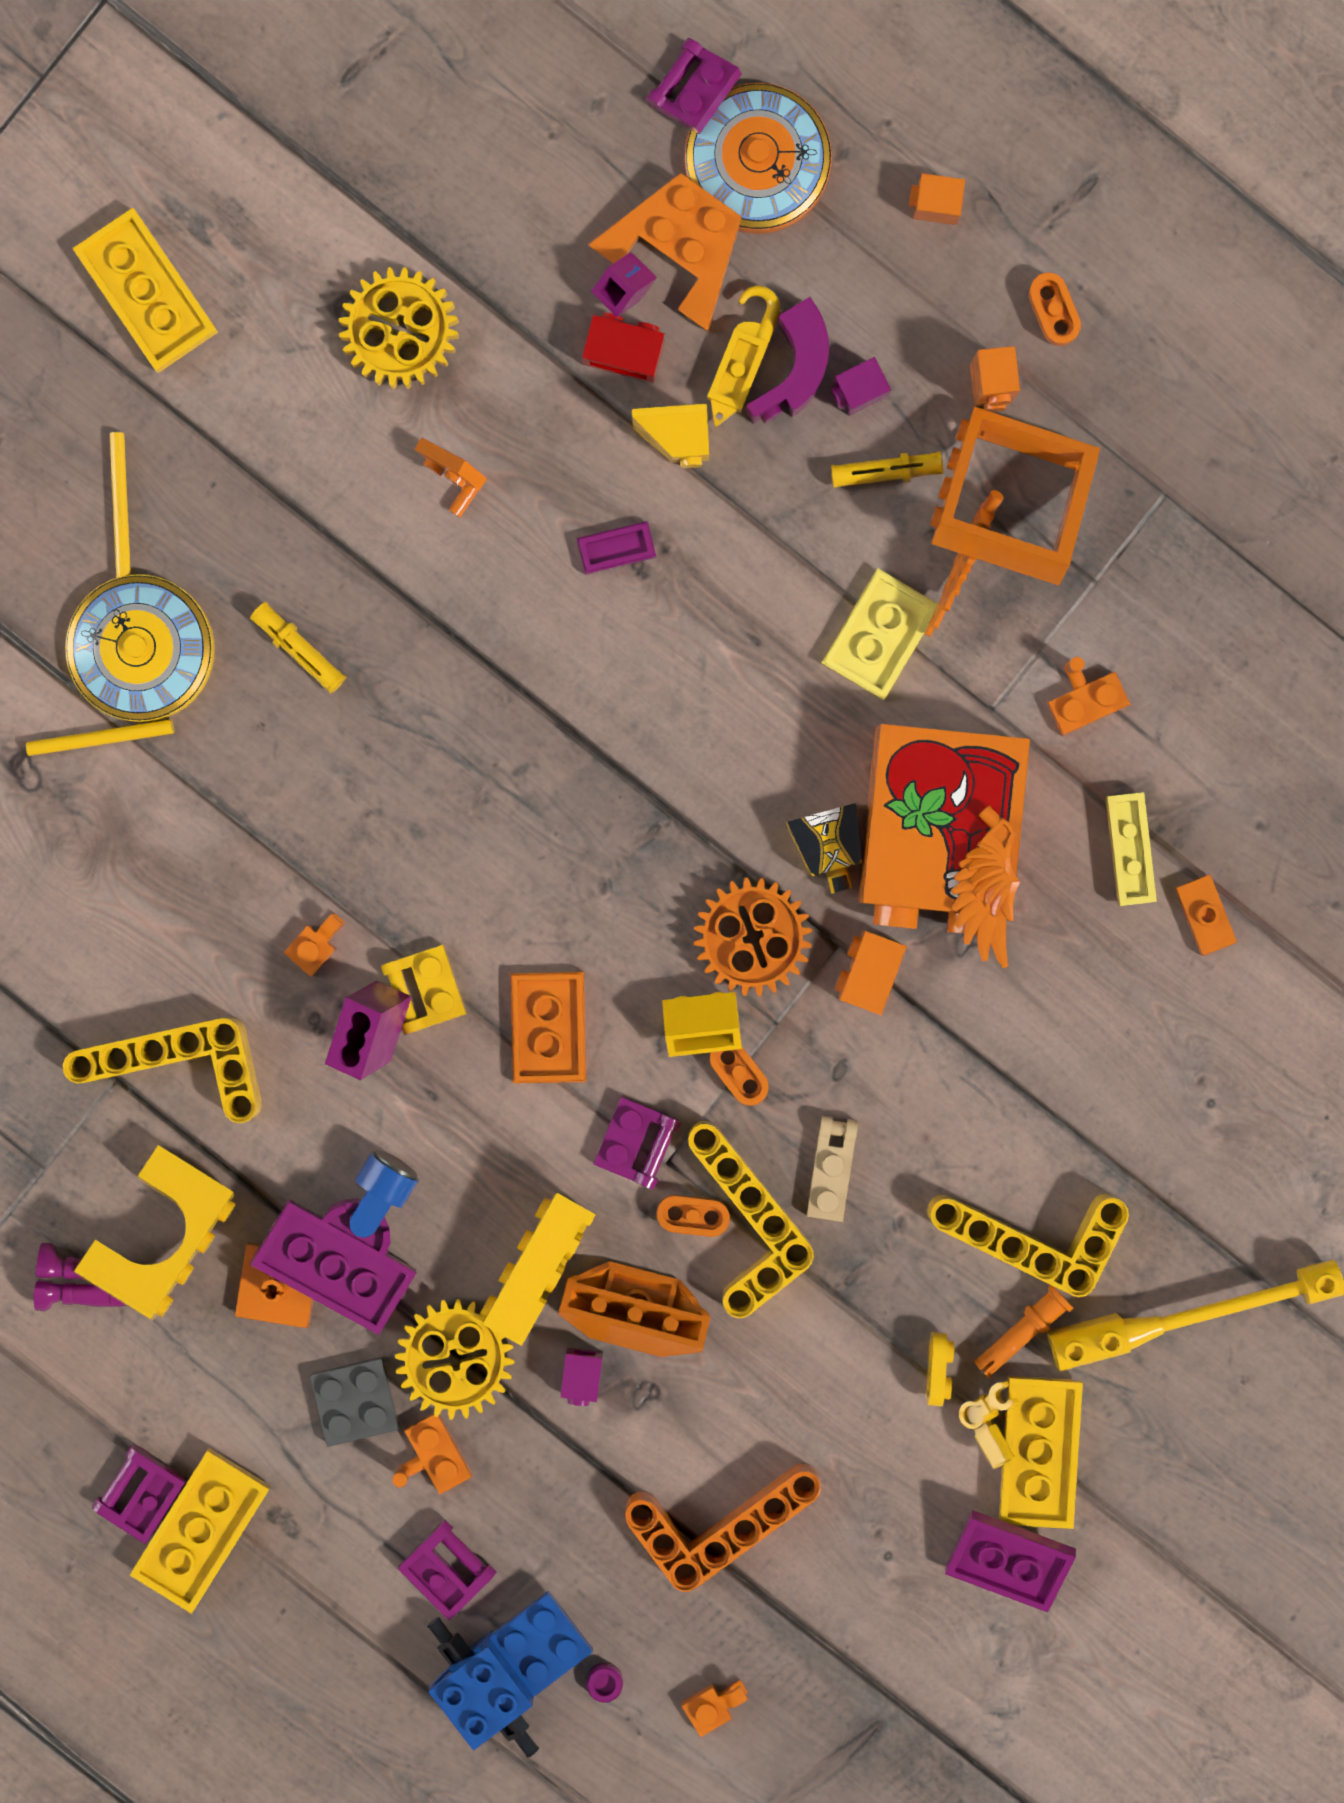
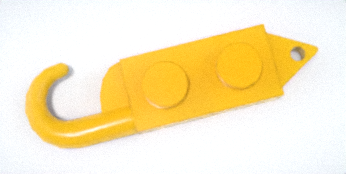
[707,286,781,427]

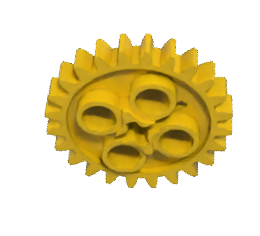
[339,267,459,389]
[395,1298,514,1420]

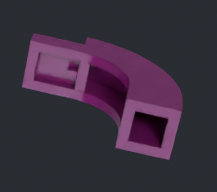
[746,296,829,424]

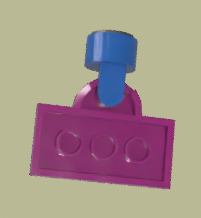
[251,1150,419,1335]

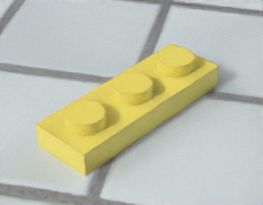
[1105,792,1157,906]

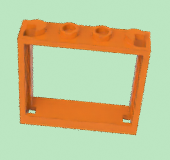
[930,406,1101,586]

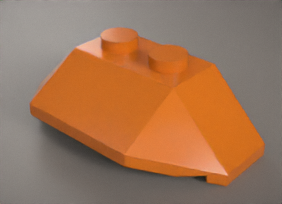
[558,1261,711,1357]

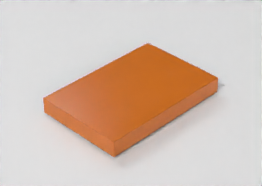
[510,972,586,1083]

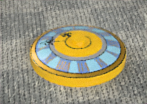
[65,574,215,722]

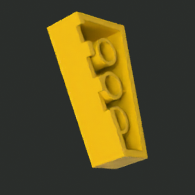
[480,1193,596,1346]

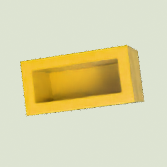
[662,992,742,1057]

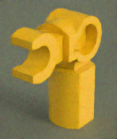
[959,1381,1019,1469]

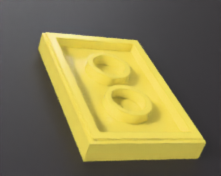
[821,568,938,701]

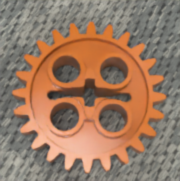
[694,878,813,996]

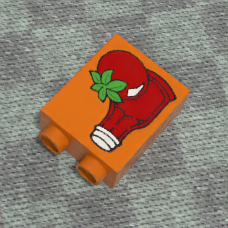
[858,724,1030,935]

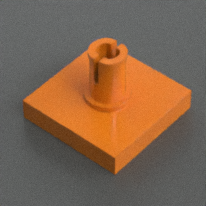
[235,1242,313,1328]

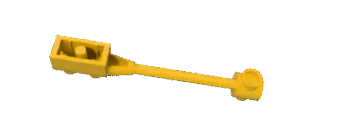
[1047,1259,1344,1372]

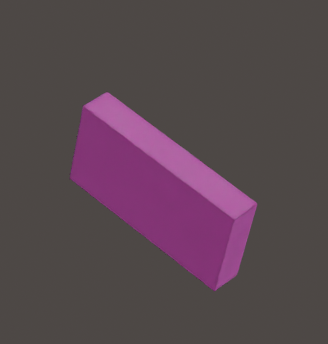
[576,521,656,575]

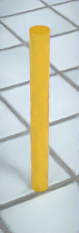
[109,432,131,578]
[26,719,174,756]

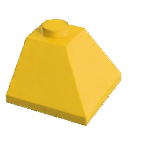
[632,404,709,468]

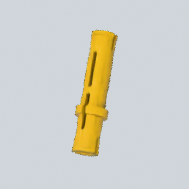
[831,451,943,488]
[250,601,347,694]

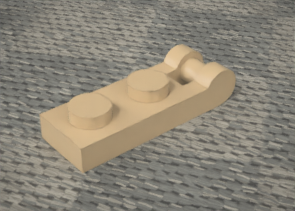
[806,1115,858,1222]

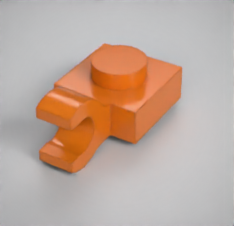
[284,913,346,977]
[681,1679,748,1737]

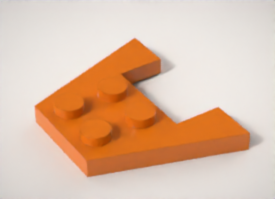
[588,173,742,332]

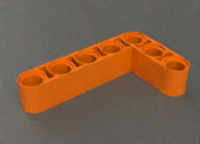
[625,1463,821,1592]

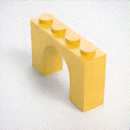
[74,1145,236,1321]

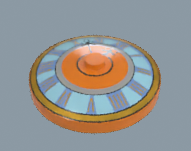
[685,83,832,234]

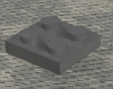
[310,1356,400,1447]

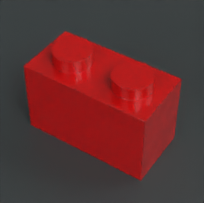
[582,312,665,383]

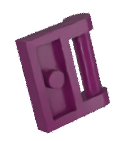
[645,38,742,135]
[593,1096,682,1190]
[92,1444,187,1544]
[398,1519,497,1621]

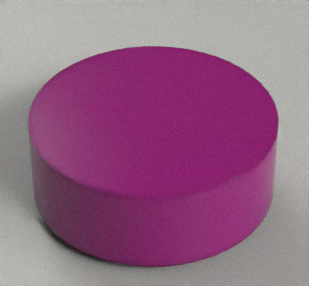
[586,1663,623,1703]

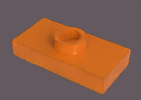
[1174,874,1237,956]

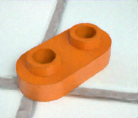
[1028,272,1081,346]
[710,1046,769,1106]
[657,1194,730,1237]

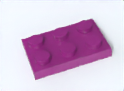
[945,1510,1076,1613]

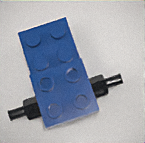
[427,1590,593,1758]

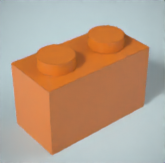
[969,346,1020,412]
[834,930,907,1016]

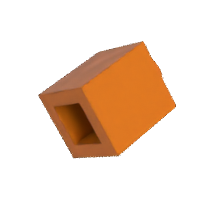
[908,173,966,225]

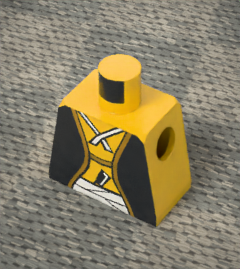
[786,803,862,894]

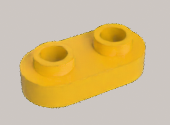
[926,1332,954,1407]

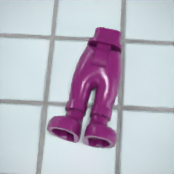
[34,1243,127,1312]

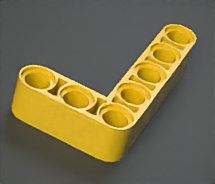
[63,1016,262,1123]
[688,1121,814,1318]
[927,1194,1129,1297]

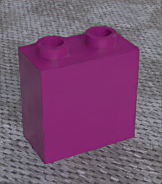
[325,981,412,1080]

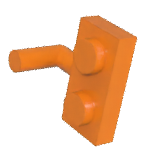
[414,437,487,518]
[1047,657,1131,736]
[392,1413,473,1495]

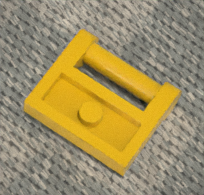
[381,944,467,1035]

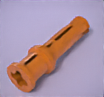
[973,1285,1074,1378]

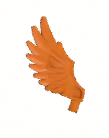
[924,490,1004,637]
[951,805,1020,968]

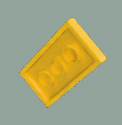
[72,207,218,373]
[999,1375,1083,1529]
[130,1448,271,1614]

